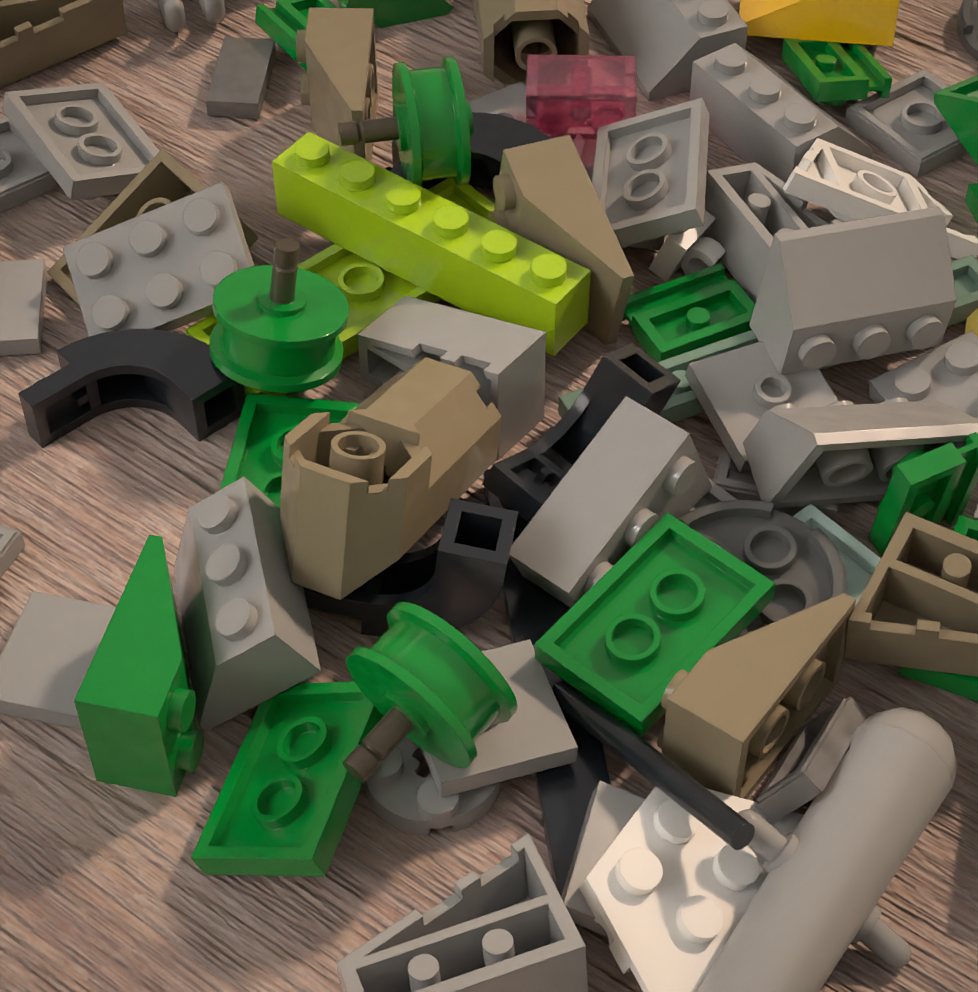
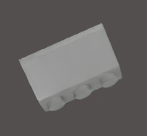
[587,0,748,101]
[690,43,873,183]
[749,207,957,375]
[743,397,978,509]
[174,477,321,732]

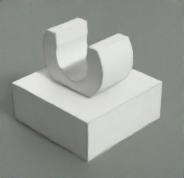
[648,210,726,282]

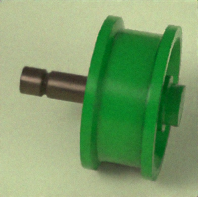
[338,56,474,186]
[209,238,349,393]
[342,602,518,783]

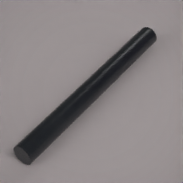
[552,680,755,850]

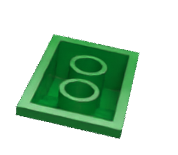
[74,534,204,797]

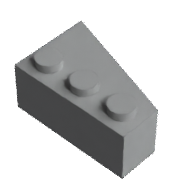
[704,162,841,303]
[357,296,546,460]
[509,396,712,608]
[336,833,588,992]

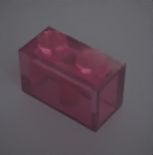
[526,55,637,140]

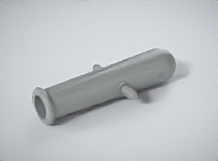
[697,707,957,992]

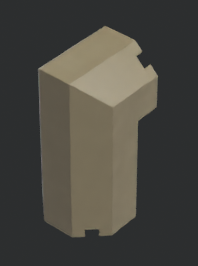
[472,0,589,97]
[279,357,502,600]

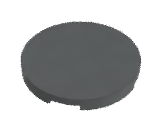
[678,500,847,638]

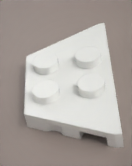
[783,138,978,259]
[579,786,804,992]

